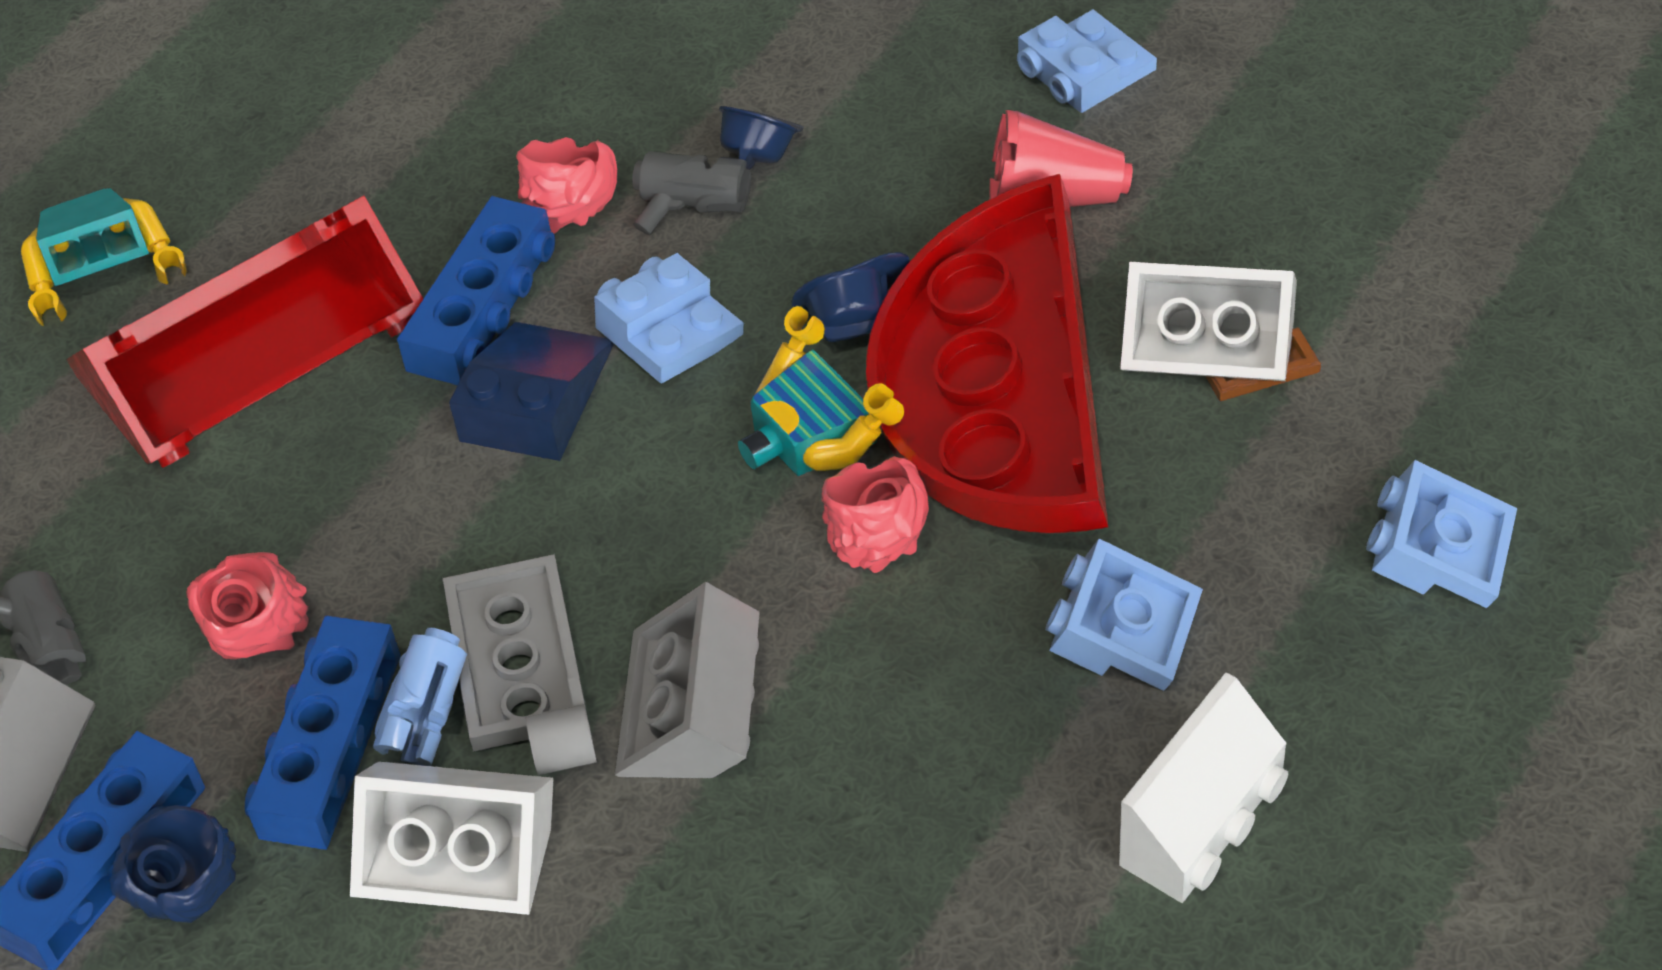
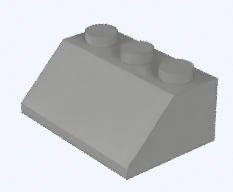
[615,582,760,778]
[0,657,96,852]

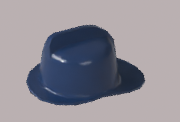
[719,106,803,170]
[791,252,910,342]

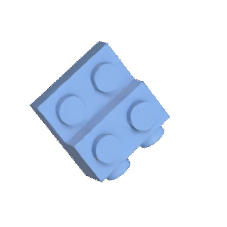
[1017,9,1157,113]
[594,253,744,384]
[1366,460,1517,608]
[1045,539,1203,691]

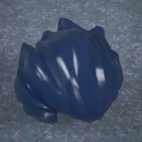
[109,805,236,923]

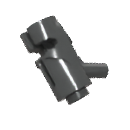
[633,151,751,235]
[0,570,86,685]

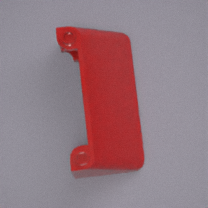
[66,195,423,468]

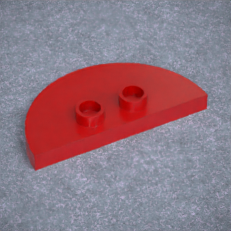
[866,174,1109,533]

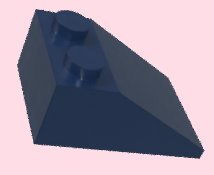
[449,322,614,461]

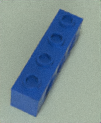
[397,196,555,385]
[245,616,401,850]
[0,731,206,970]

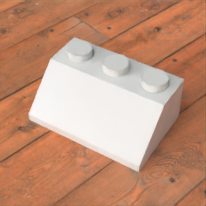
[1121,262,1297,381]
[1119,673,1288,903]
[350,762,553,915]

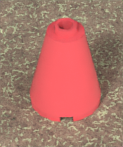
[989,110,1133,207]

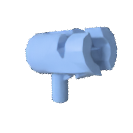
[373,628,467,766]

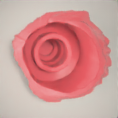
[516,137,617,234]
[821,456,929,573]
[186,552,309,659]

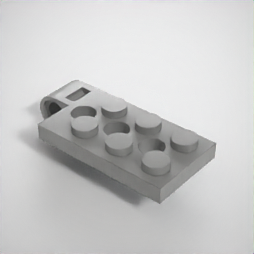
[443,554,597,775]

